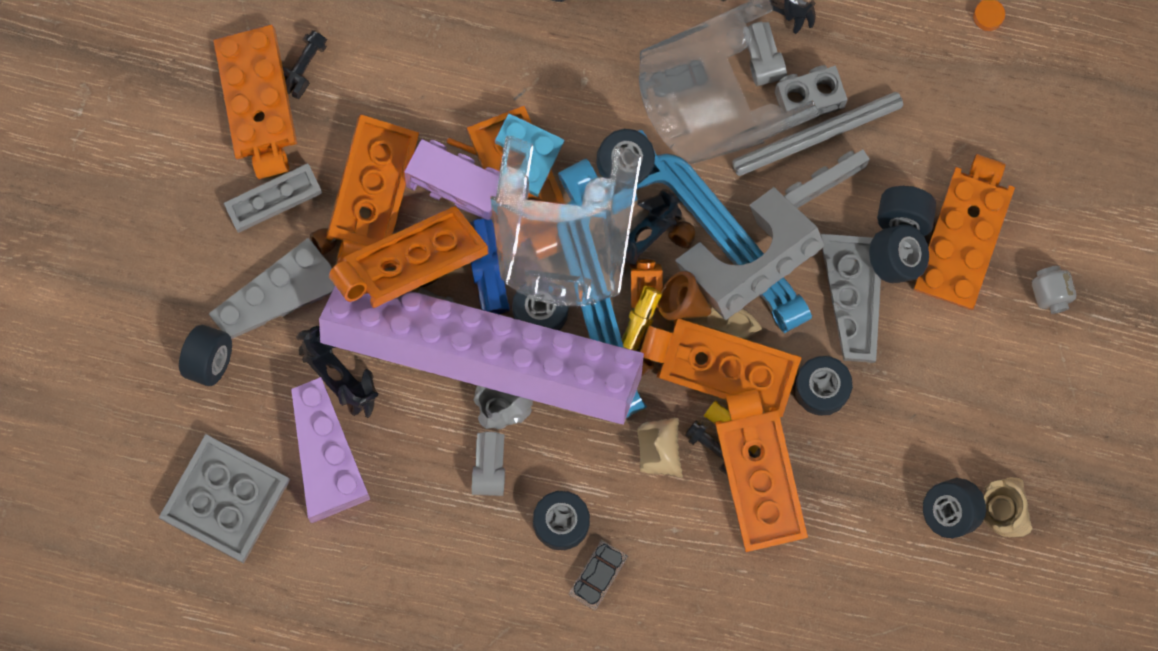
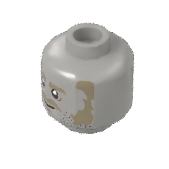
[1032,266,1076,314]

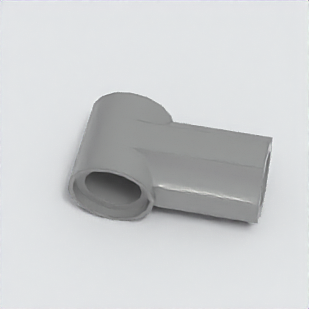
[743,21,787,86]
[472,432,505,496]

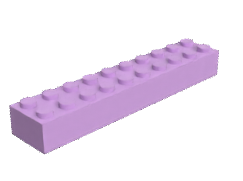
[319,286,644,425]

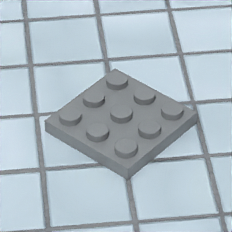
[159,434,290,564]

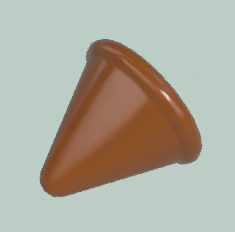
[658,271,712,320]

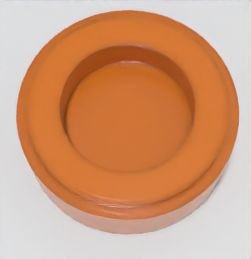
[973,0,1005,31]

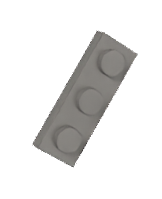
[784,149,870,208]
[224,163,322,233]

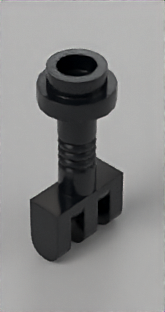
[282,30,327,99]
[685,420,755,475]

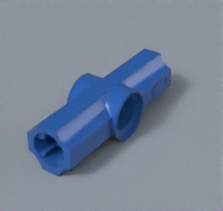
[470,218,510,315]

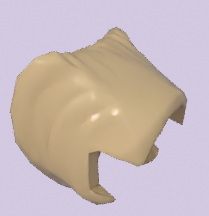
[637,417,683,478]
[983,477,1032,537]

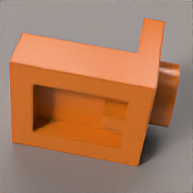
[630,259,663,308]

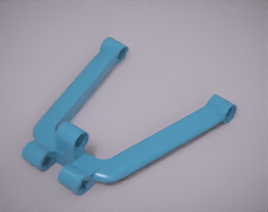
[558,130,812,418]

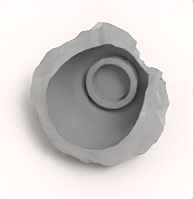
[473,385,533,429]

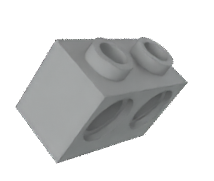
[775,65,847,126]

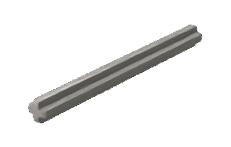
[732,92,904,176]

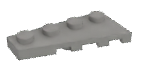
[821,234,881,363]
[209,238,335,339]

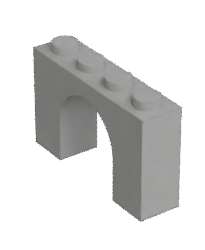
[675,187,824,320]

